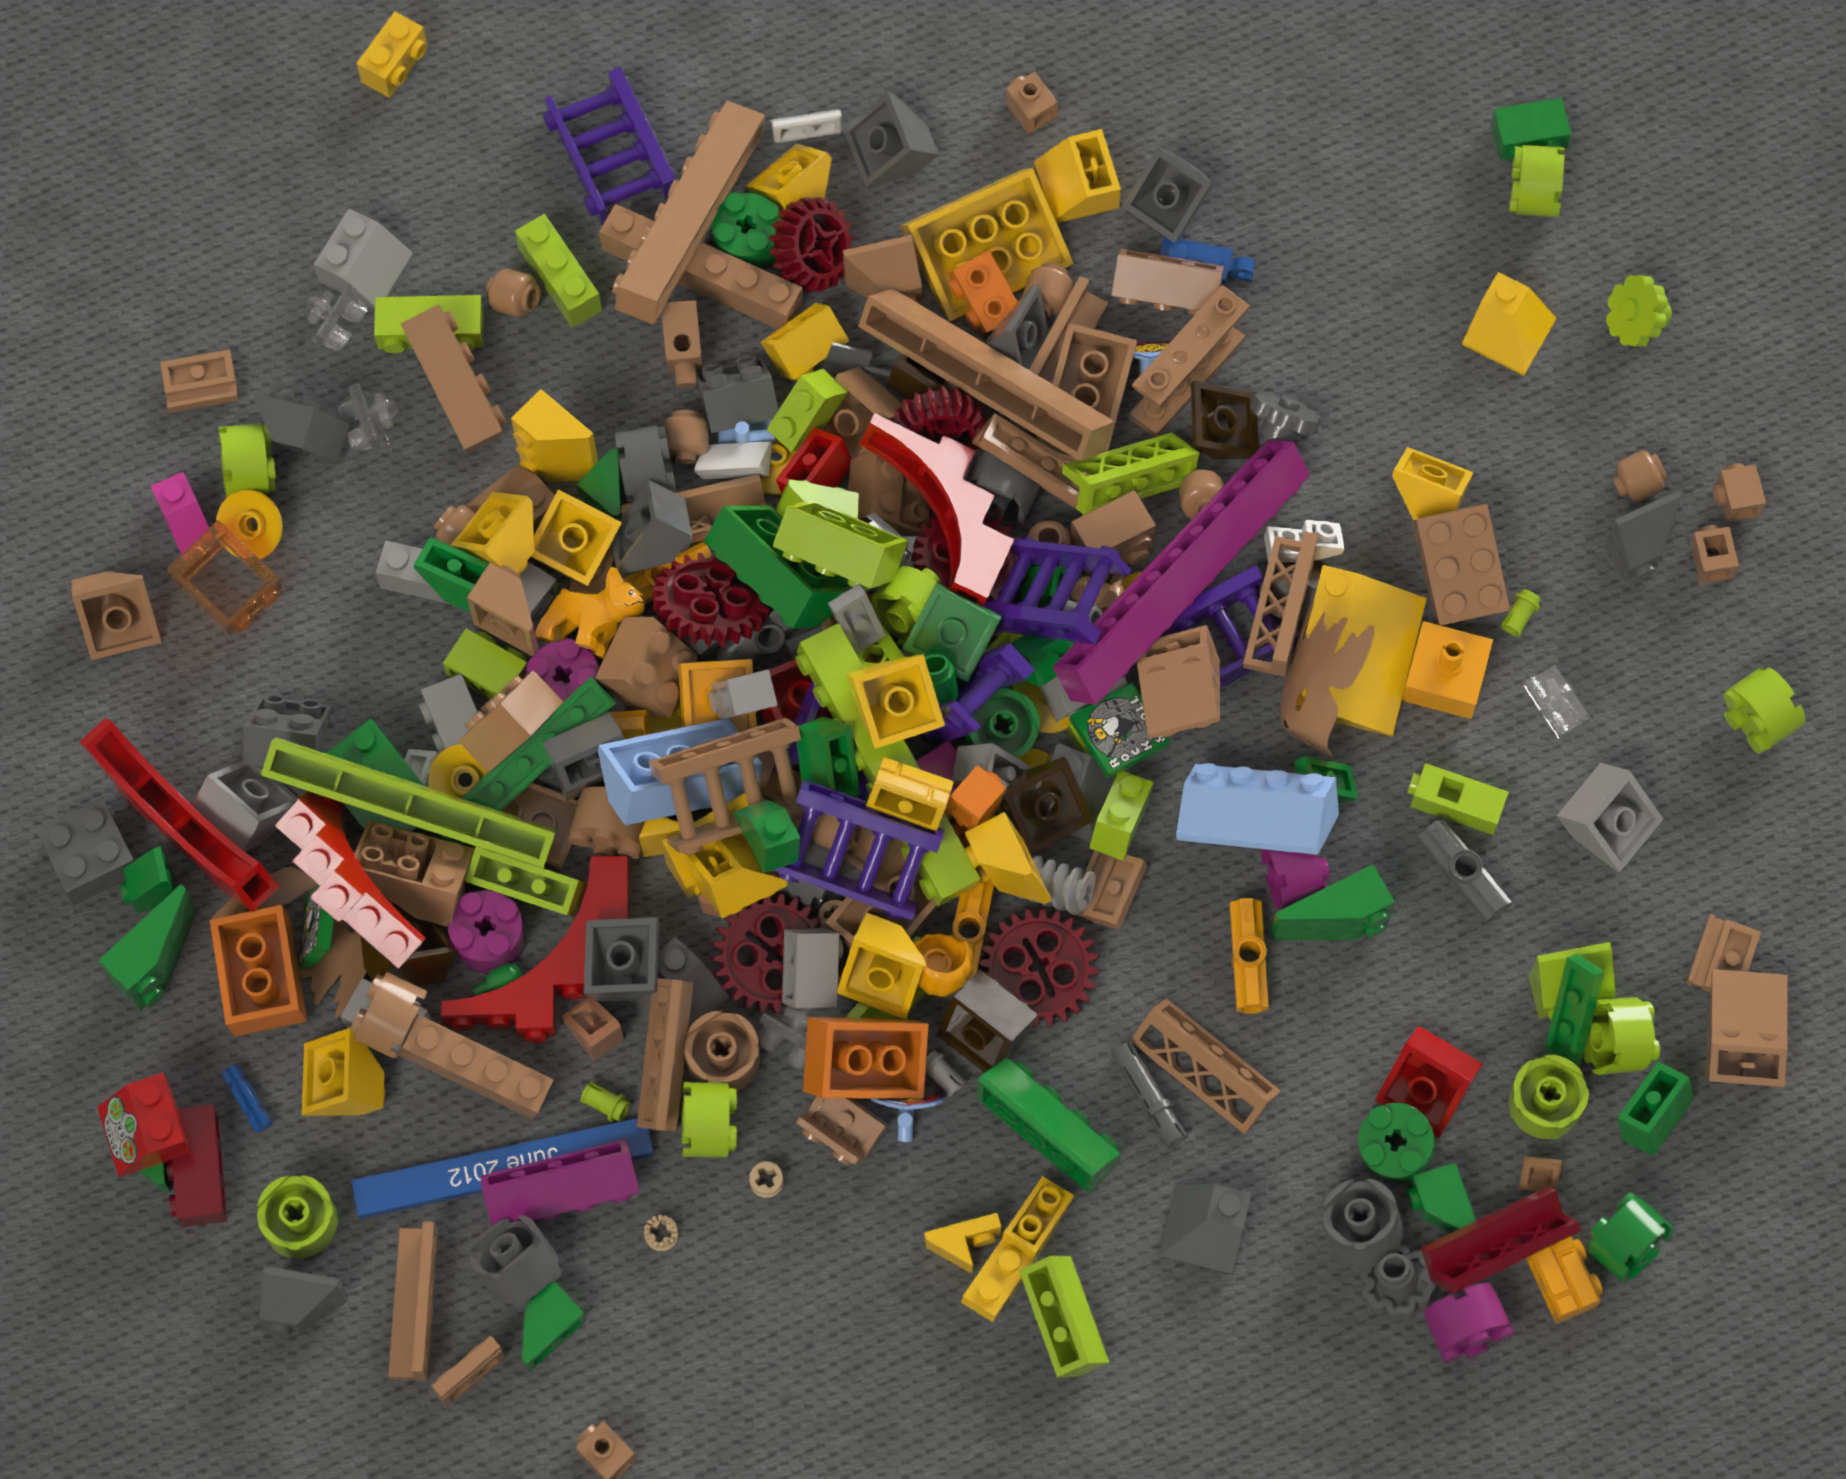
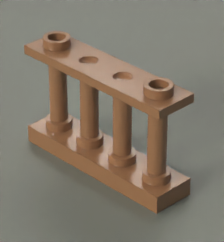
[1129,285,1250,438]
[648,718,805,854]

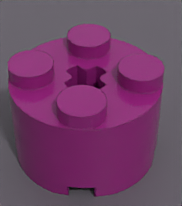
[526,639,602,702]
[1260,849,1330,910]
[448,891,526,974]
[1424,1283,1515,1363]

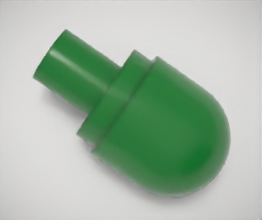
[472,963,523,996]

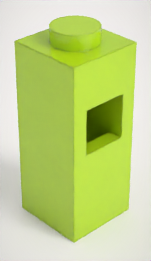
[1407,763,1509,835]

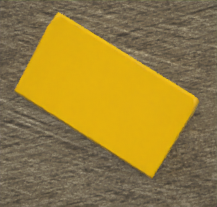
[639,817,680,857]

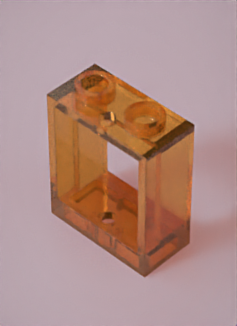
[167,520,282,637]

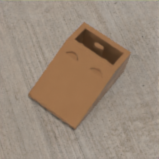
[1137,625,1220,739]
[354,820,475,927]
[1704,969,1787,1087]

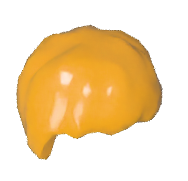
[914,933,974,997]

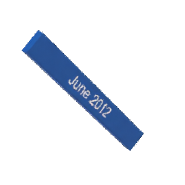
[351,1119,654,1219]

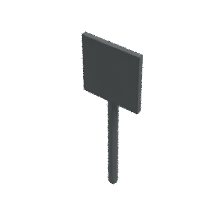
[822,342,892,377]

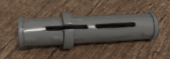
[1112,1041,1188,1148]

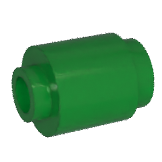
[925,654,959,706]

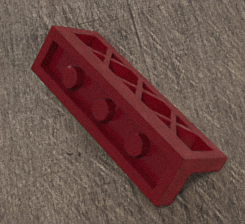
[1421,1186,1581,1294]

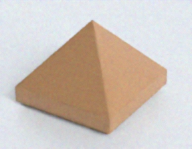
[1519,1156,1562,1192]

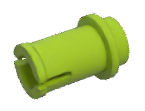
[1500,589,1541,637]
[580,1081,631,1122]

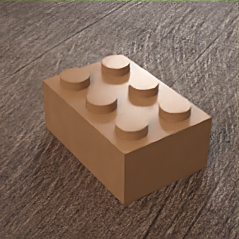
[1412,504,1510,626]

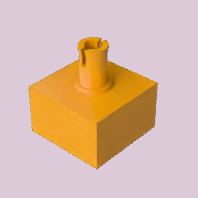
[1402,621,1493,719]

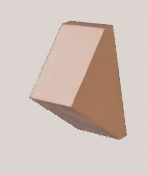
[561,997,624,1061]

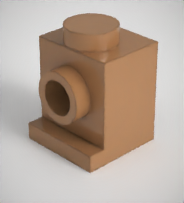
[1690,525,1739,584]

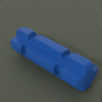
[222,1064,272,1133]

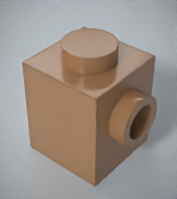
[1006,71,1058,134]
[1712,463,1766,522]
[575,1421,637,1479]

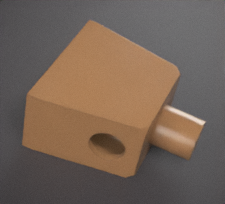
[661,300,703,388]

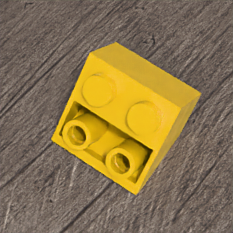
[1034,129,1121,223]
[684,837,788,918]

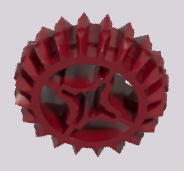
[768,197,856,292]
[891,386,986,450]

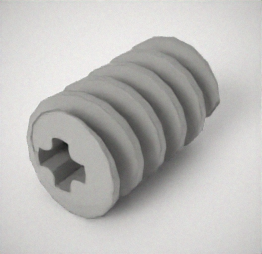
[1016,856,1096,915]

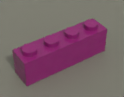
[480,1139,640,1226]

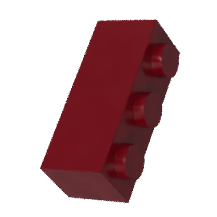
[166,1104,228,1227]

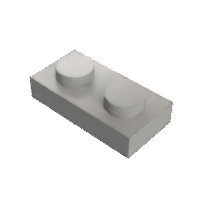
[828,584,886,654]

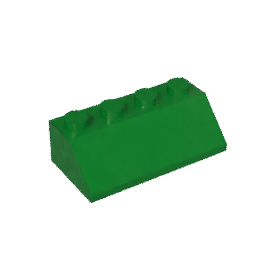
[704,505,853,629]
[977,1058,1121,1195]

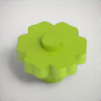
[1606,275,1672,347]

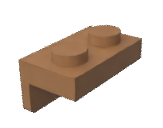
[796,1096,889,1165]

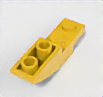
[961,1176,1074,1322]

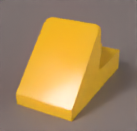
[924,1213,1001,1273]

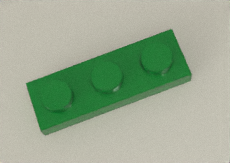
[1544,954,1604,1067]

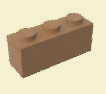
[1111,249,1224,315]

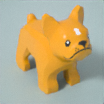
[535,567,645,660]

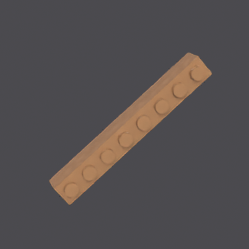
[612,101,765,324]
[858,288,1115,462]

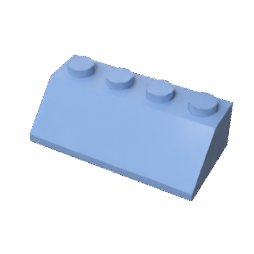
[598,718,762,826]
[1176,763,1339,855]

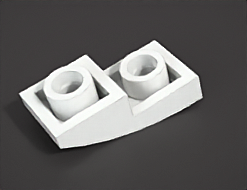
[1264,520,1344,562]

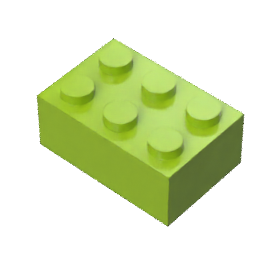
[772,499,908,591]

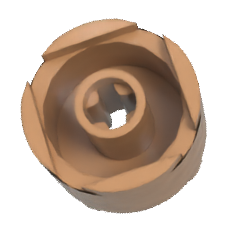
[568,787,645,859]
[349,972,428,1059]
[684,1011,761,1092]

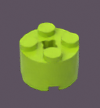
[1509,145,1565,218]
[218,423,276,498]
[870,566,940,648]
[1723,666,1806,754]
[1583,997,1660,1075]
[1508,1055,1589,1139]
[682,1082,737,1158]
[257,1175,338,1260]

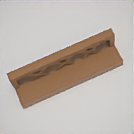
[1029,276,1108,384]
[972,413,1091,512]
[620,474,767,544]
[1243,531,1318,677]
[637,978,693,1132]
[1130,998,1281,1134]
[388,1222,439,1381]

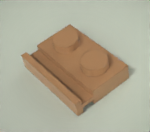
[160,349,239,414]
[1071,851,1147,930]
[1686,914,1761,992]
[432,1336,505,1408]

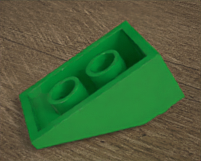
[326,718,424,833]
[1270,864,1395,941]
[98,884,197,1011]

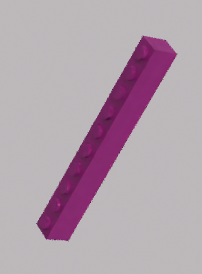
[1052,439,1310,705]

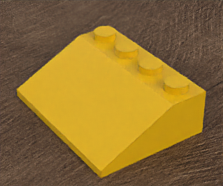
[899,168,1074,322]
[1295,565,1427,737]

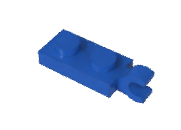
[1160,236,1255,286]

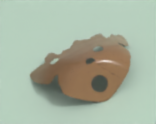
[1279,602,1374,758]
[212,851,393,1018]

